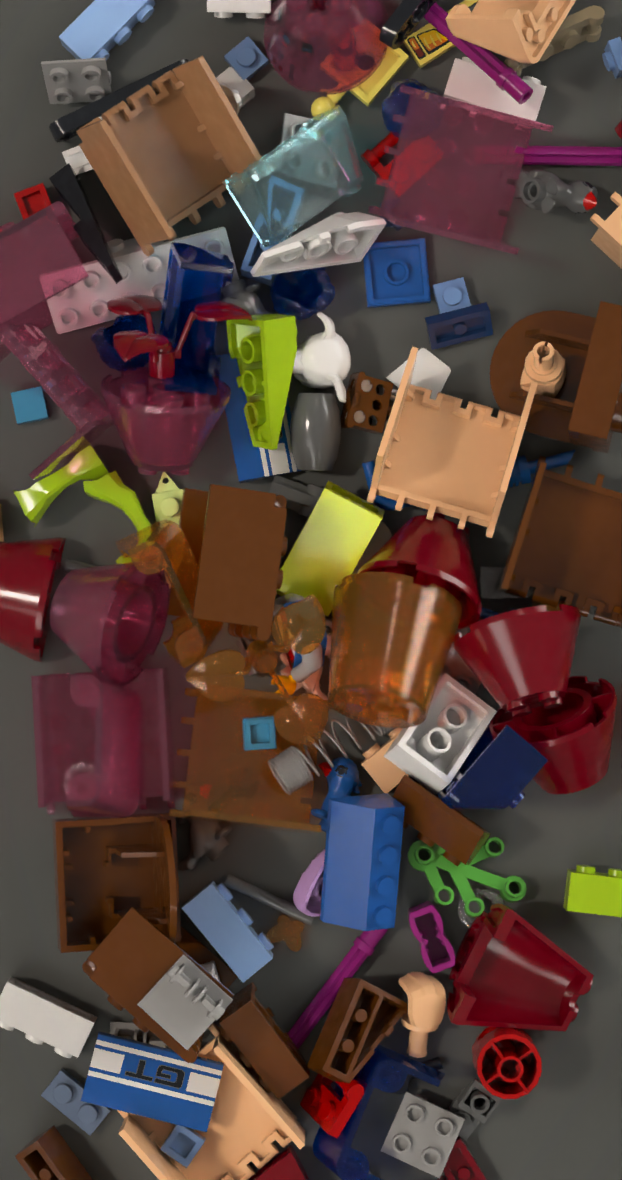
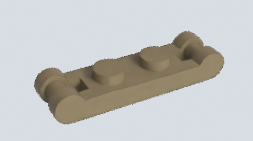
[504,5,605,76]

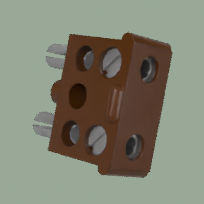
[341,371,398,434]

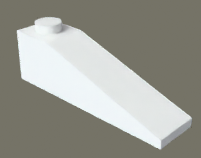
[250,212,386,277]

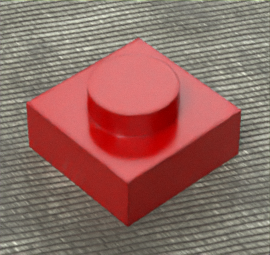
[14,183,56,226]

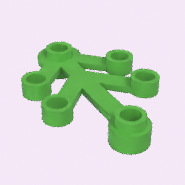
[407,837,527,918]

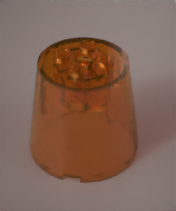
[328,572,462,728]

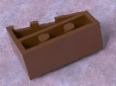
[306,977,408,1083]
[219,982,310,1099]

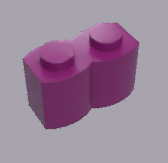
[408,901,455,974]

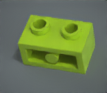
[563,865,622,917]

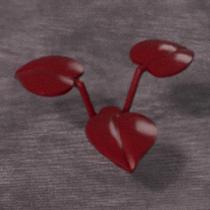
[107,295,252,379]

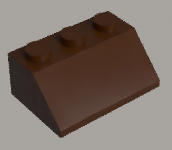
[393,775,491,866]

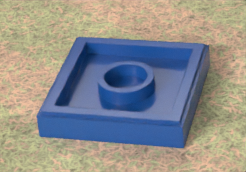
[363,238,431,308]

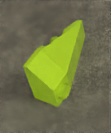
[226,314,298,450]

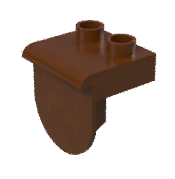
[490,301,622,453]
[52,812,181,953]

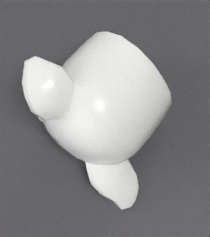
[292,312,351,403]

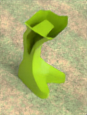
[13,443,109,527]
[83,471,169,571]

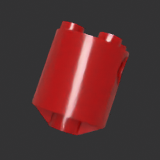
[472,1027,542,1099]

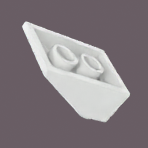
[384,673,497,795]

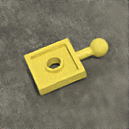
[311,15,409,122]

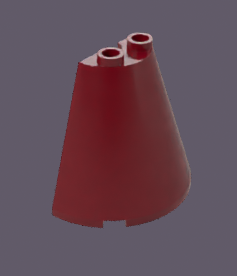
[0,537,66,662]
[447,903,594,1032]

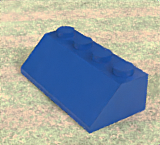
[320,793,405,931]

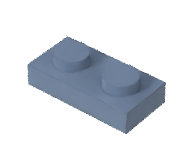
[41,1068,111,1136]

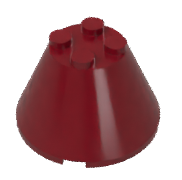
[355,511,482,631]
[452,604,581,717]

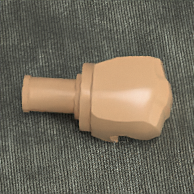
[520,341,567,398]
[398,972,446,1058]

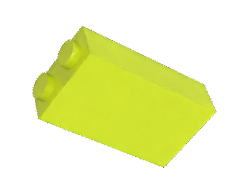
[276,481,385,616]

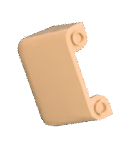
[445,0,576,64]

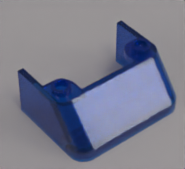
[159,242,234,395]
[436,725,548,810]
[313,1044,445,1180]

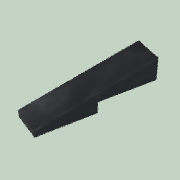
[49,163,123,284]

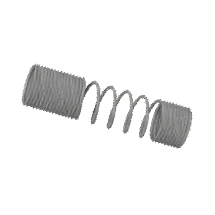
[268,676,422,795]

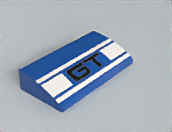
[215,353,302,483]
[81,1032,224,1132]

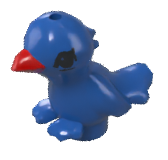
[310,757,362,832]

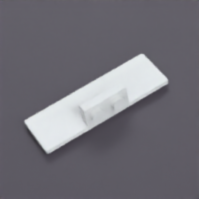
[40,227,239,334]

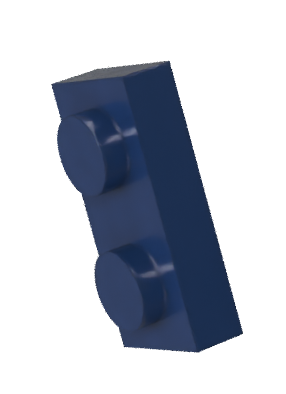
[425,302,493,350]

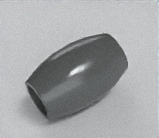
[290,393,341,471]

